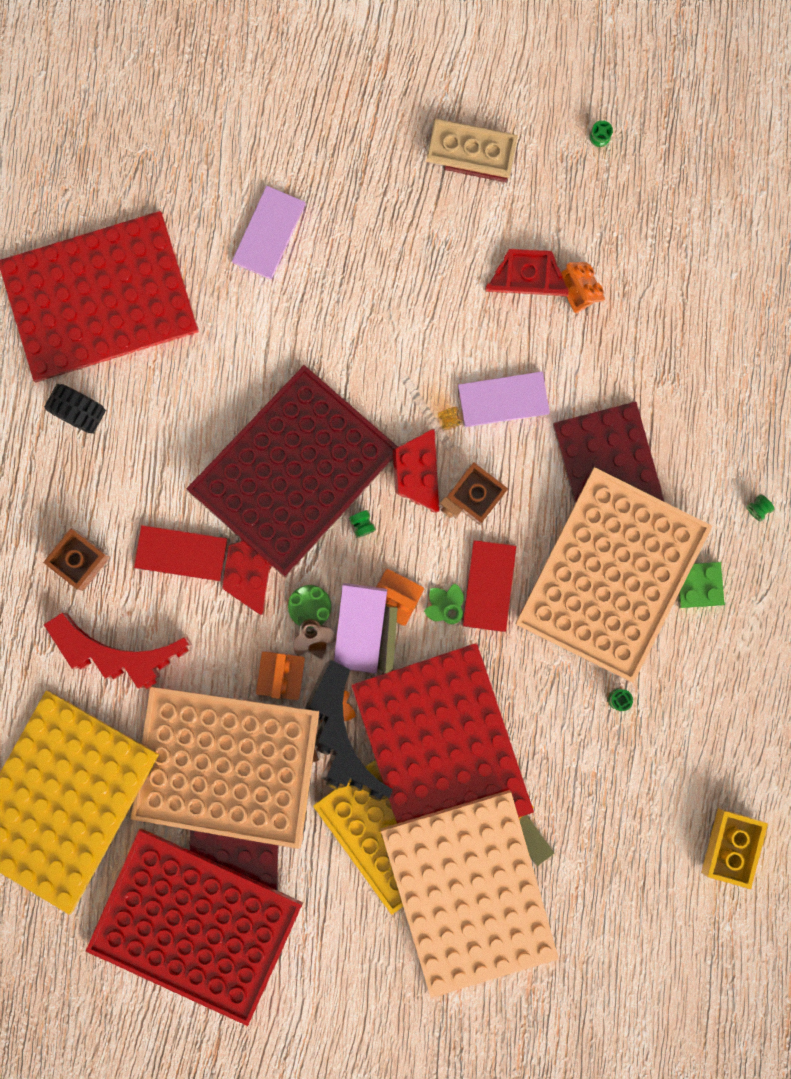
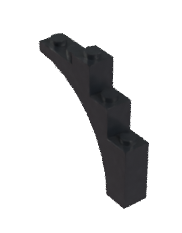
[304,660,393,801]

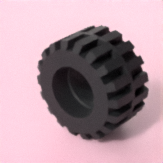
[44,384,106,434]

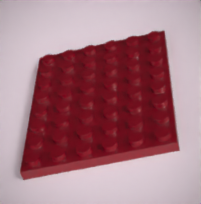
[186,365,398,577]

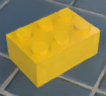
[701,808,768,889]

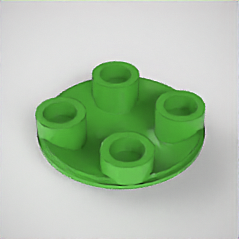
[288,585,331,628]

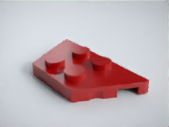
[486,249,569,296]
[393,429,440,513]
[222,541,271,615]

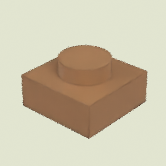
[439,497,462,519]

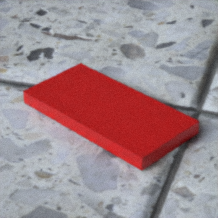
[134,525,228,582]
[462,540,517,632]

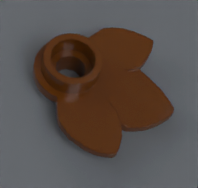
[293,619,336,658]

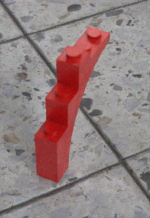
[44,612,192,690]

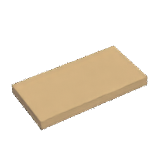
[426,118,518,178]

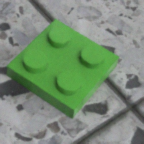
[678,562,725,608]

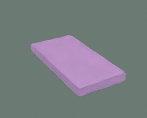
[232,185,306,280]
[458,371,550,428]
[334,583,387,674]

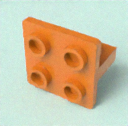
[561,262,605,313]
[376,569,424,626]
[256,651,305,700]

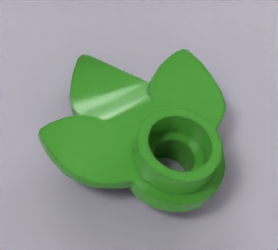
[424,584,464,624]

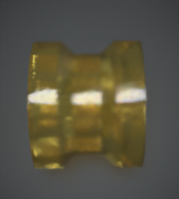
[437,407,463,431]

